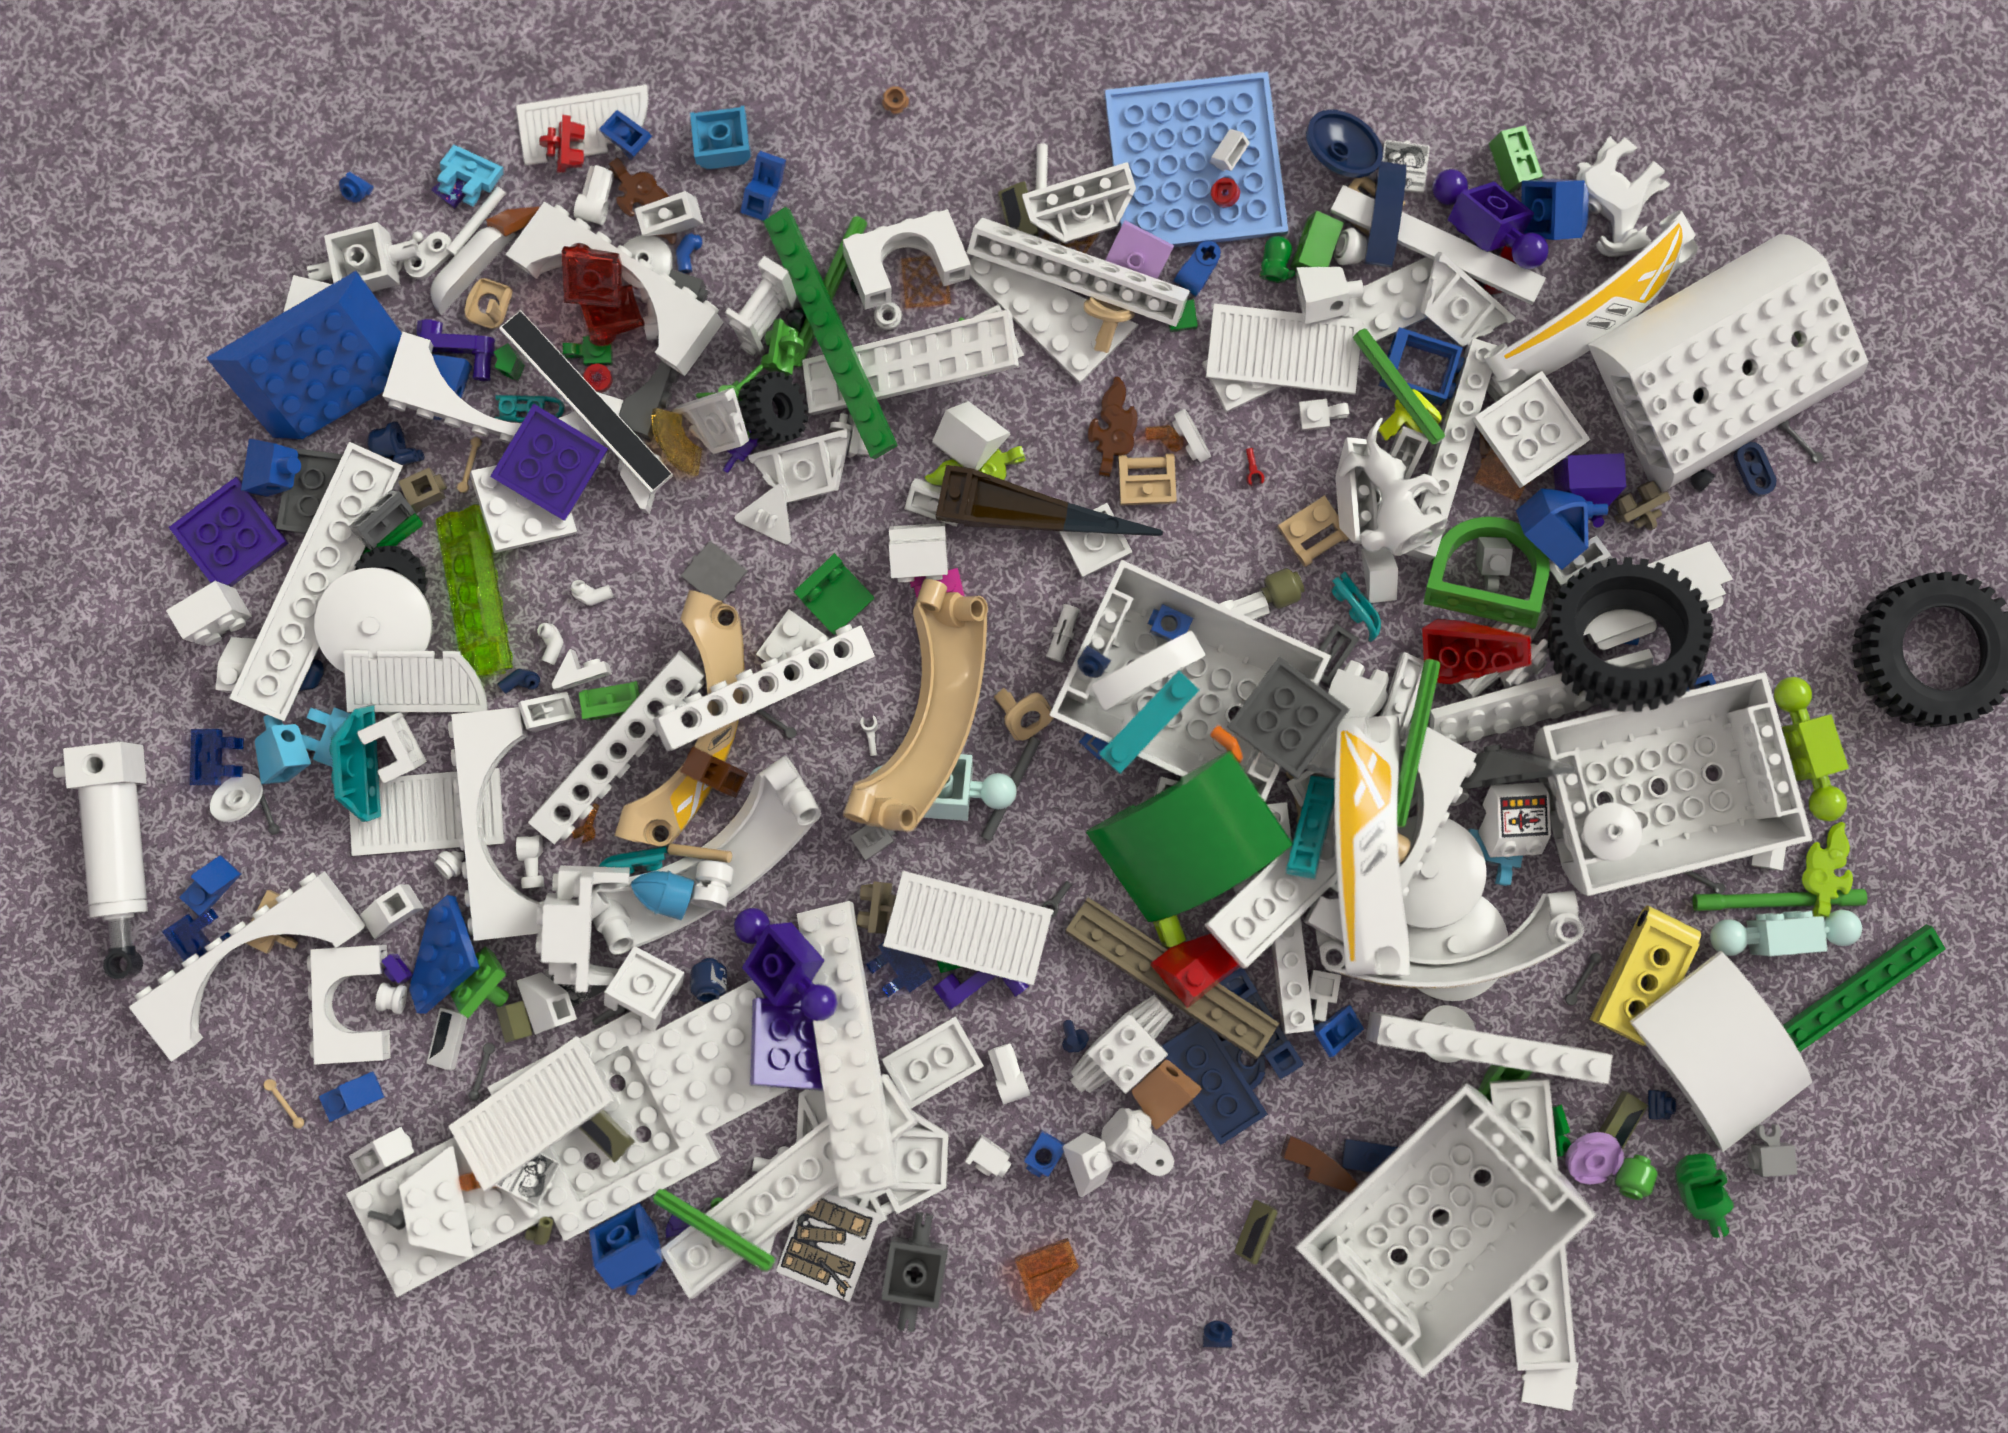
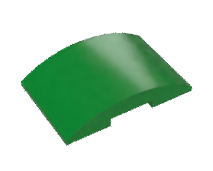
[1086,750,1293,922]

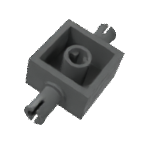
[881,1212,949,1332]

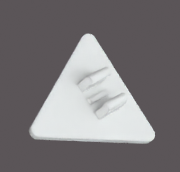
[735,483,791,544]

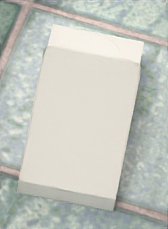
[552,649,612,692]

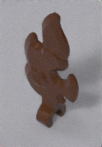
[609,157,677,245]
[1088,376,1138,477]

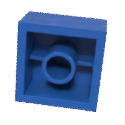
[1521,179,1589,240]
[1516,488,1608,570]
[589,1203,663,1295]

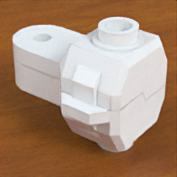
[1101,1108,1174,1176]

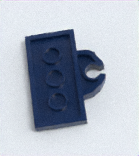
[1160,1021,1268,1145]

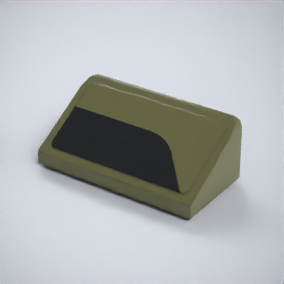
[998,181,1038,237]
[1599,1090,1648,1150]
[578,1110,636,1163]
[1234,1200,1278,1265]

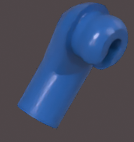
[676,233,702,274]

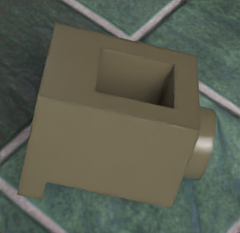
[398,468,447,513]

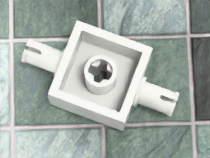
[307,222,420,292]

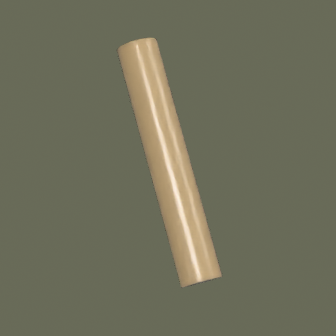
[668,843,732,863]

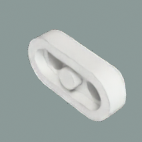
[404,232,452,280]
[1172,409,1211,463]

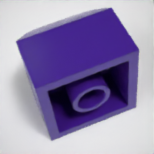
[1553,453,1626,528]

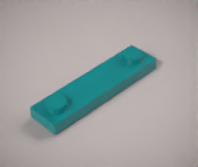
[1099,671,1200,774]
[1286,775,1335,879]

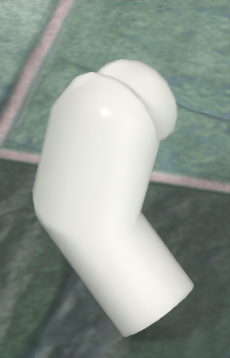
[537,623,563,665]

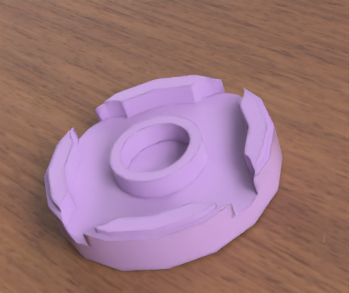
[1565,1132,1624,1185]

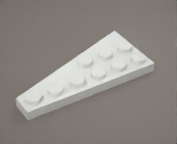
[970,256,1138,384]

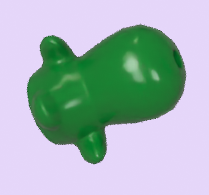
[1259,236,1296,283]

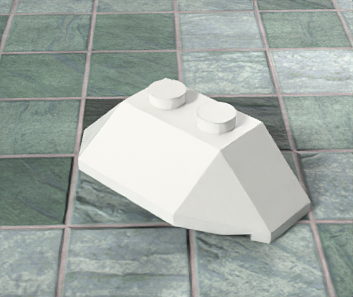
[1022,162,1136,243]
[1335,437,1382,544]

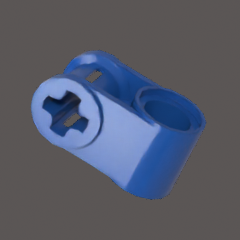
[1173,241,1221,297]

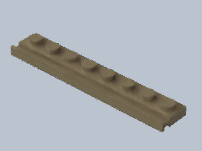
[1065,897,1280,1059]

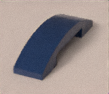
[1364,161,1407,268]
[1219,967,1304,1080]

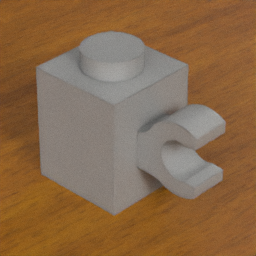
[1475,537,1513,592]
[850,825,896,860]
[1748,1124,1798,1177]

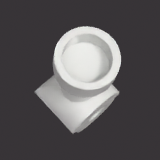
[640,288,659,341]
[516,835,544,888]

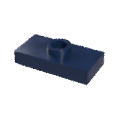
[1341,1138,1399,1172]

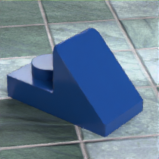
[599,110,652,160]
[179,855,241,916]
[1314,1005,1364,1058]
[319,1071,385,1122]

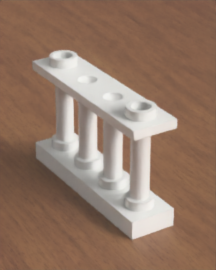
[725,256,799,356]

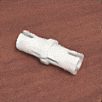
[1046,604,1080,663]

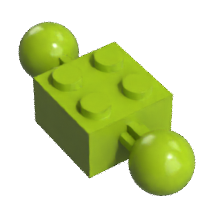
[1774,677,1849,821]

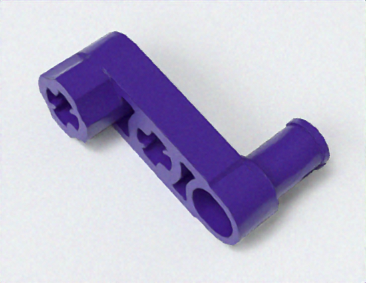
[416,319,495,382]
[933,971,1029,1011]

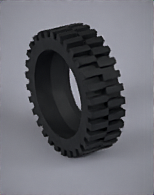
[1547,557,1713,712]
[1852,572,2008,728]

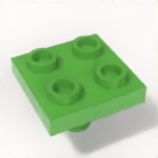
[450,946,509,1018]

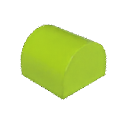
[1153,915,1186,948]

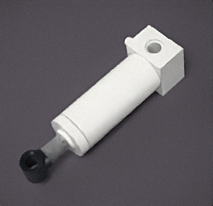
[53,742,148,979]

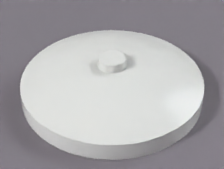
[314,568,433,673]
[1397,816,1486,929]
[1407,896,1508,1001]

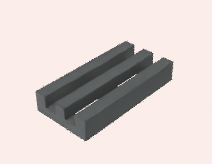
[1318,624,1359,686]

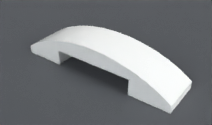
[1091,631,1206,711]

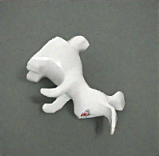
[1338,418,1448,556]

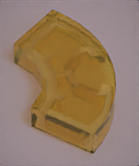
[652,408,703,476]

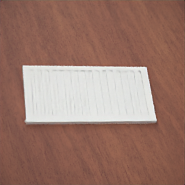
[1206,304,1364,395]
[349,768,505,856]
[883,871,1054,985]
[449,1036,615,1192]

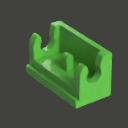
[1488,125,1543,193]
[1290,211,1344,270]
[579,681,640,721]

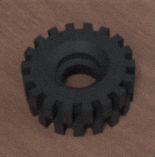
[738,372,809,447]
[355,546,428,596]

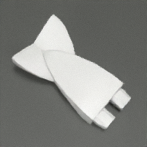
[1306,660,1389,779]

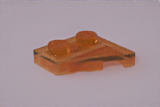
[1015,1238,1079,1312]

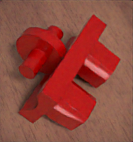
[539,115,585,173]

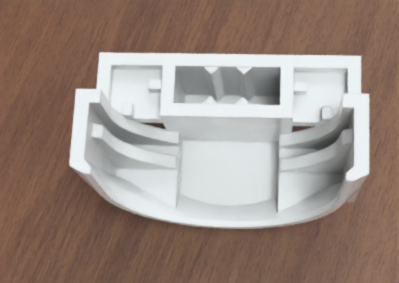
[536,865,630,992]

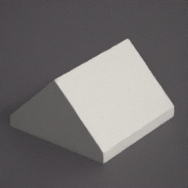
[932,401,1010,470]

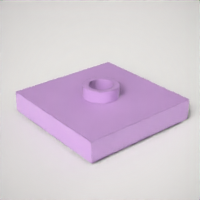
[1105,220,1174,279]

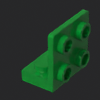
[793,553,874,635]

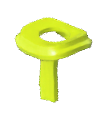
[1378,389,1442,441]

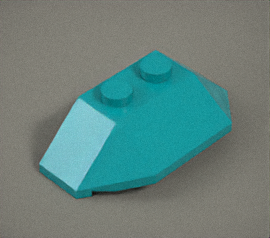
[329,705,381,822]

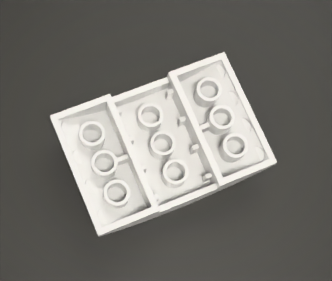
[1630,951,1812,1152]

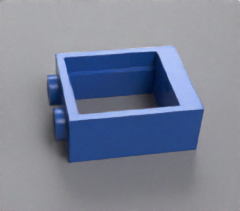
[1378,327,1464,406]

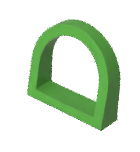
[1423,517,1550,629]

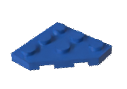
[409,895,480,1014]

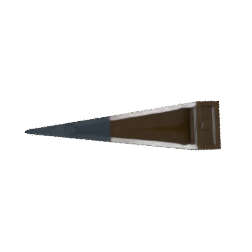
[936,465,1163,536]

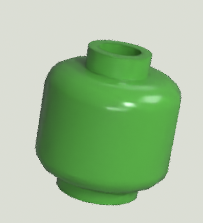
[1615,1155,1658,1200]

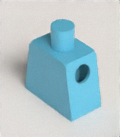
[255,715,311,784]

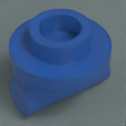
[339,172,374,203]

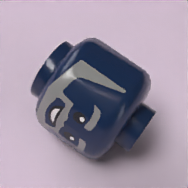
[690,958,728,1003]

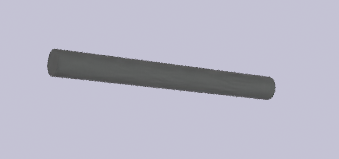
[981,737,1041,841]

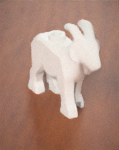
[1576,136,1670,257]

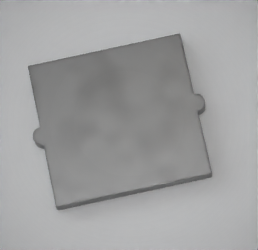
[681,541,748,602]

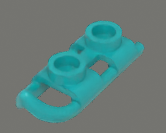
[495,395,565,422]
[1332,572,1381,642]
[598,846,667,874]

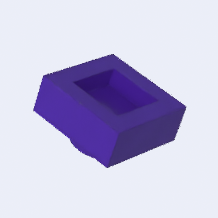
[382,954,413,984]

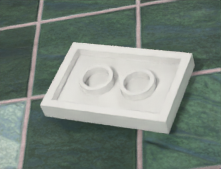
[881,1016,984,1109]

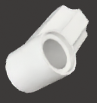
[574,165,614,225]
[1220,591,1270,620]
[988,1043,1030,1105]

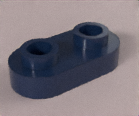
[1734,442,1777,497]

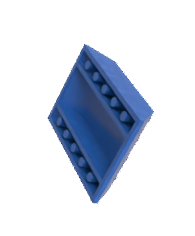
[207,271,402,439]

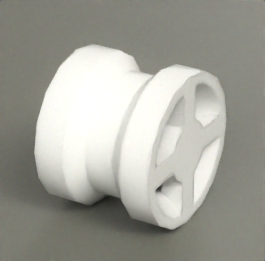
[376,982,408,1014]

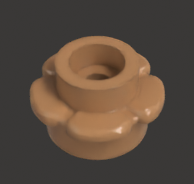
[882,86,909,114]

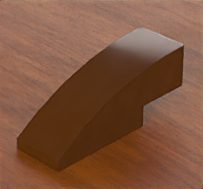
[680,746,748,798]
[1280,1134,1359,1193]

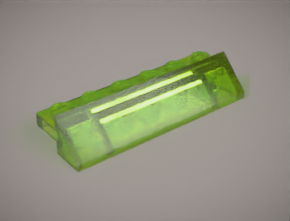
[436,504,513,679]

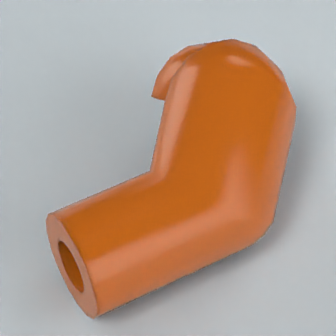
[1210,725,1243,763]

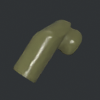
[525,1217,553,1245]

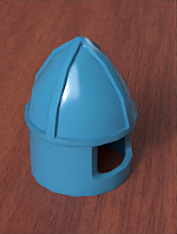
[631,871,694,920]

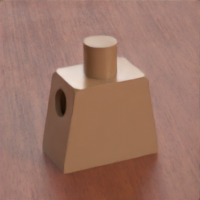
[1132,1060,1202,1130]

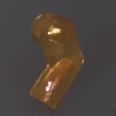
[1145,425,1184,452]

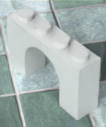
[843,209,971,309]
[307,945,390,1064]

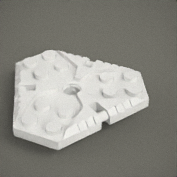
[796,1090,949,1224]

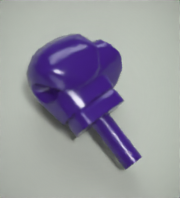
[722,430,758,473]

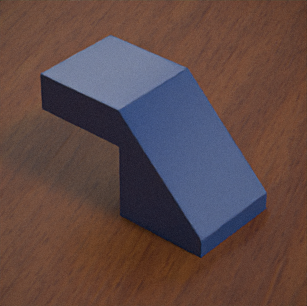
[740,151,786,221]

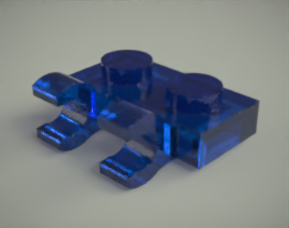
[189,729,244,786]
[162,908,231,961]
[866,942,933,997]

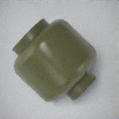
[1261,568,1305,609]

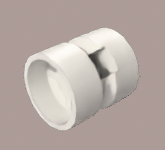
[690,861,734,910]

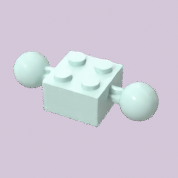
[869,754,1017,821]
[1710,910,1862,956]

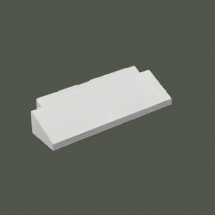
[1553,541,1733,650]

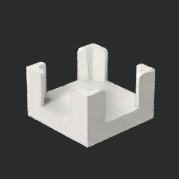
[357,712,427,784]
[604,946,684,1032]

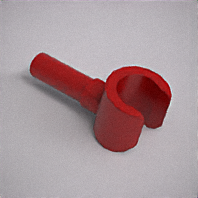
[1246,448,1264,486]

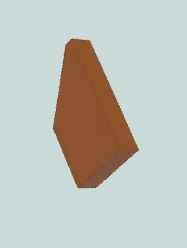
[486,206,541,237]

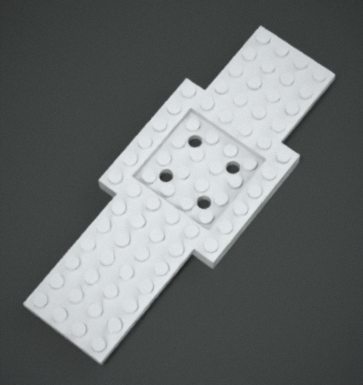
[346,980,790,1297]

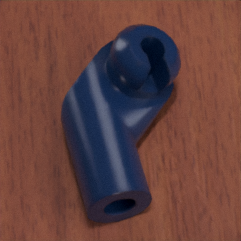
[299,659,324,692]
[497,668,540,694]

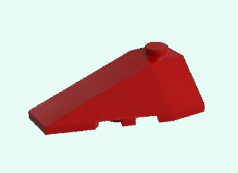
[1422,619,1531,684]
[1150,933,1240,1008]

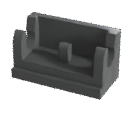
[349,490,415,550]

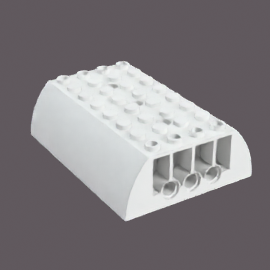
[1588,234,1868,492]
[1049,560,1331,801]
[1533,672,1812,896]
[1296,1083,1596,1378]

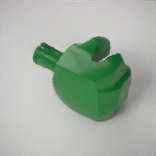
[1675,1153,1734,1238]

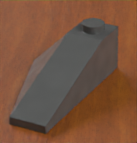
[1460,744,1576,790]

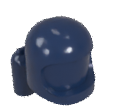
[367,421,425,466]

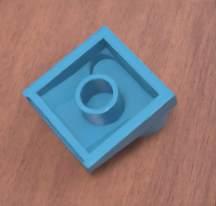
[690,106,751,169]

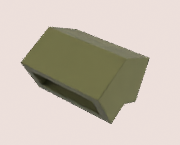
[496,1001,533,1043]

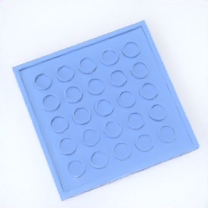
[1104,72,1288,247]

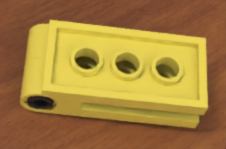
[1589,905,1701,1046]

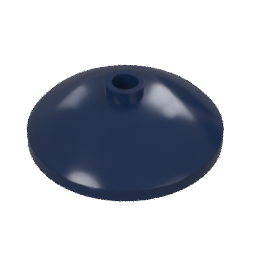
[1306,110,1383,178]

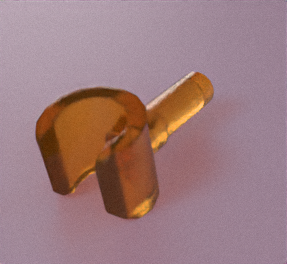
[573,803,600,843]
[459,1172,499,1191]

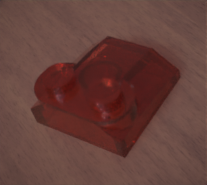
[562,243,623,308]
[577,284,645,346]

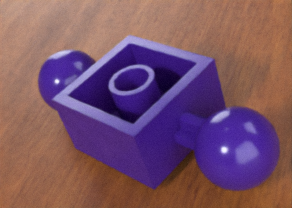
[1432,169,1549,269]
[734,908,838,1021]

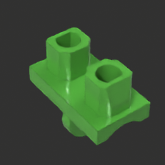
[761,318,804,376]

